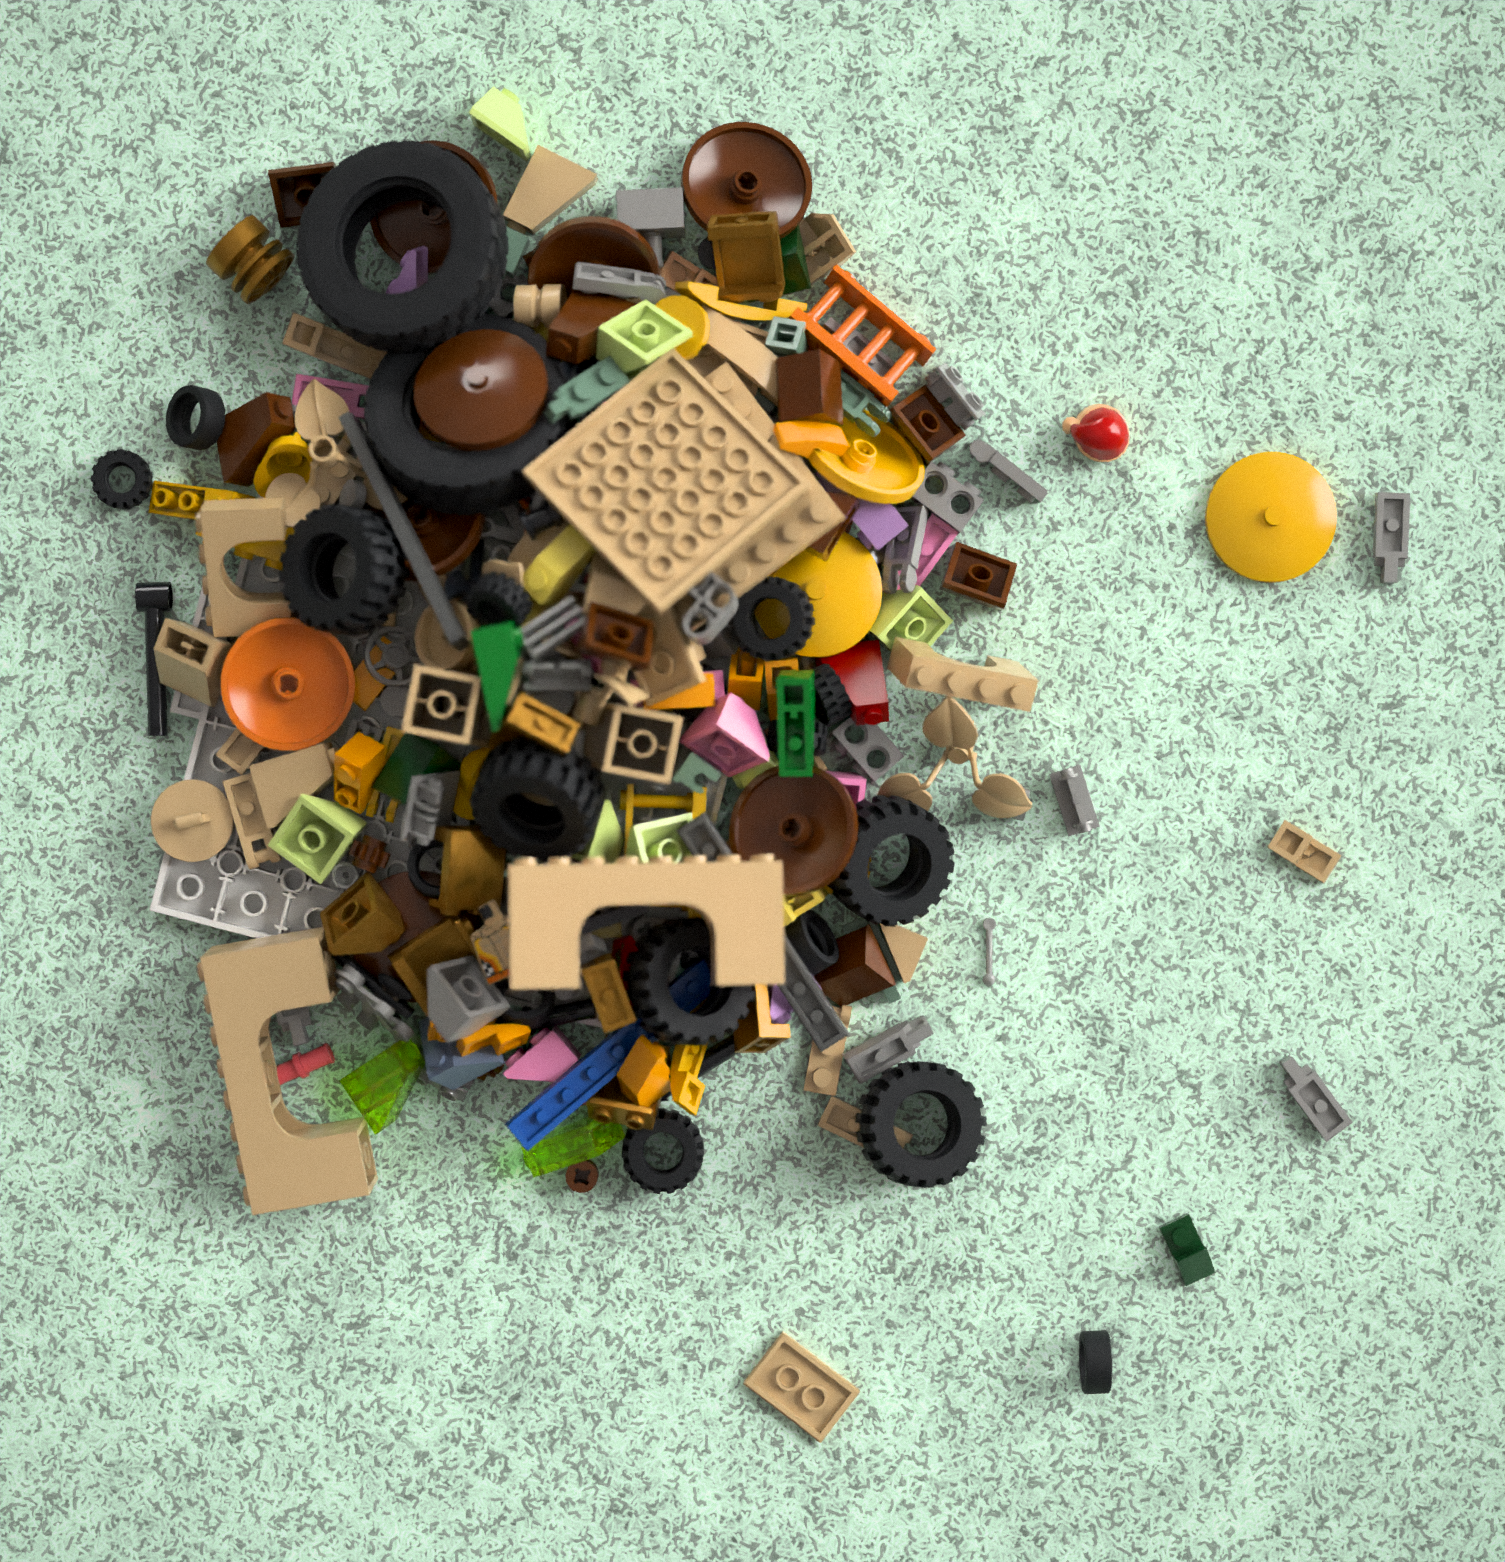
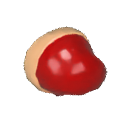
[1062,403,1129,462]

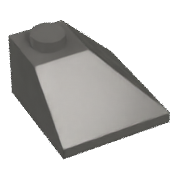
[427,955,511,1042]

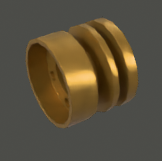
[206,215,295,304]

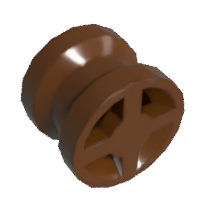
[565,1158,599,1193]

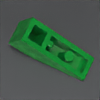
[470,620,525,731]
[776,670,815,777]

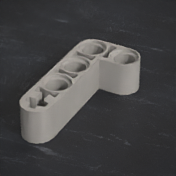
[682,571,739,645]

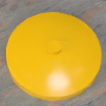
[807,409,925,504]
[1205,452,1337,583]
[754,532,882,658]

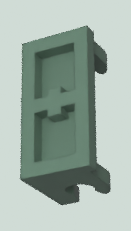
[672,751,722,793]

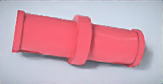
[276,1043,335,1085]

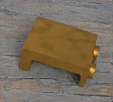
[707,211,785,304]
[487,692,580,756]
[429,825,506,916]
[387,915,480,1017]
[581,953,636,1033]
[733,984,790,1053]
[587,1035,671,1130]

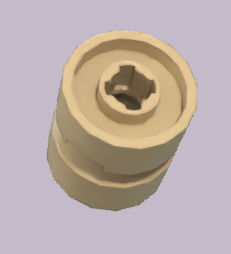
[513,284,568,328]

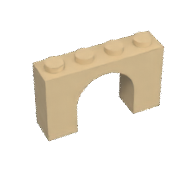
[195,497,296,637]
[887,637,1039,712]

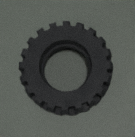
[279,504,409,635]
[470,736,605,862]
[828,795,955,927]
[623,918,756,1045]
[855,1061,987,1188]

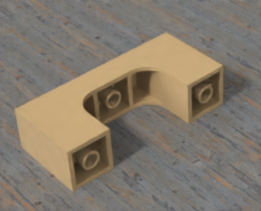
[402,665,684,784]
[507,855,785,989]
[197,927,378,1215]

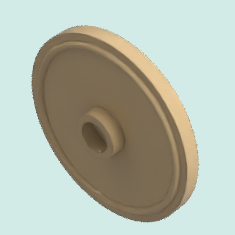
[151,780,234,862]

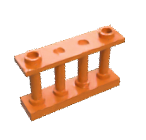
[788,264,936,407]

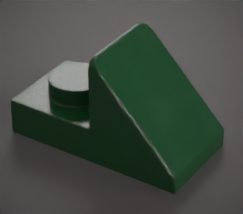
[1158,1213,1216,1286]

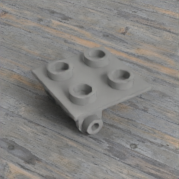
[400,770,460,845]

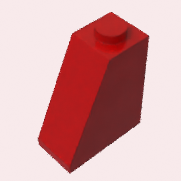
[815,640,889,725]

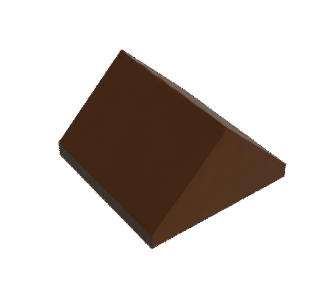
[268,162,336,228]
[775,349,844,427]
[889,384,966,466]
[939,541,1017,611]
[575,601,655,672]
[813,925,896,1007]

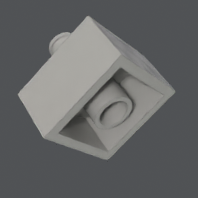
[616,188,685,268]

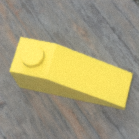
[523,524,597,604]

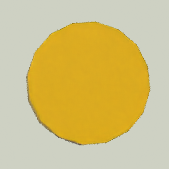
[655,295,710,361]

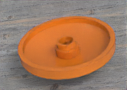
[220,617,355,751]

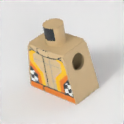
[471,899,509,985]

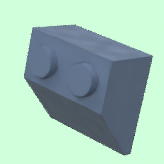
[418,1017,504,1090]

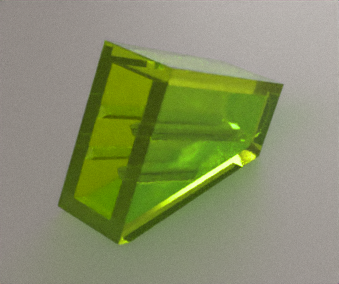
[339,1039,425,1135]
[521,1117,625,1178]

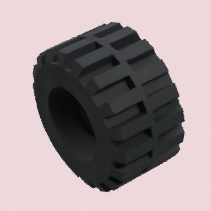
[728,577,815,660]
[622,1108,704,1194]

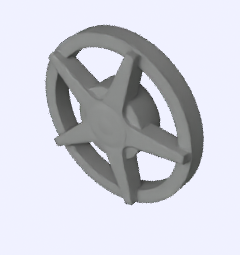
[364,626,425,687]

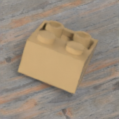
[154,618,233,707]

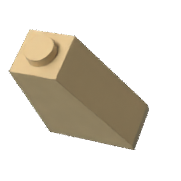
[503,145,598,235]
[249,742,338,829]

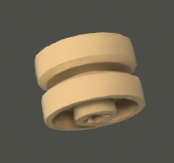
[414,599,485,676]

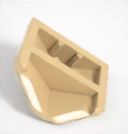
[799,213,856,285]
[582,553,648,615]

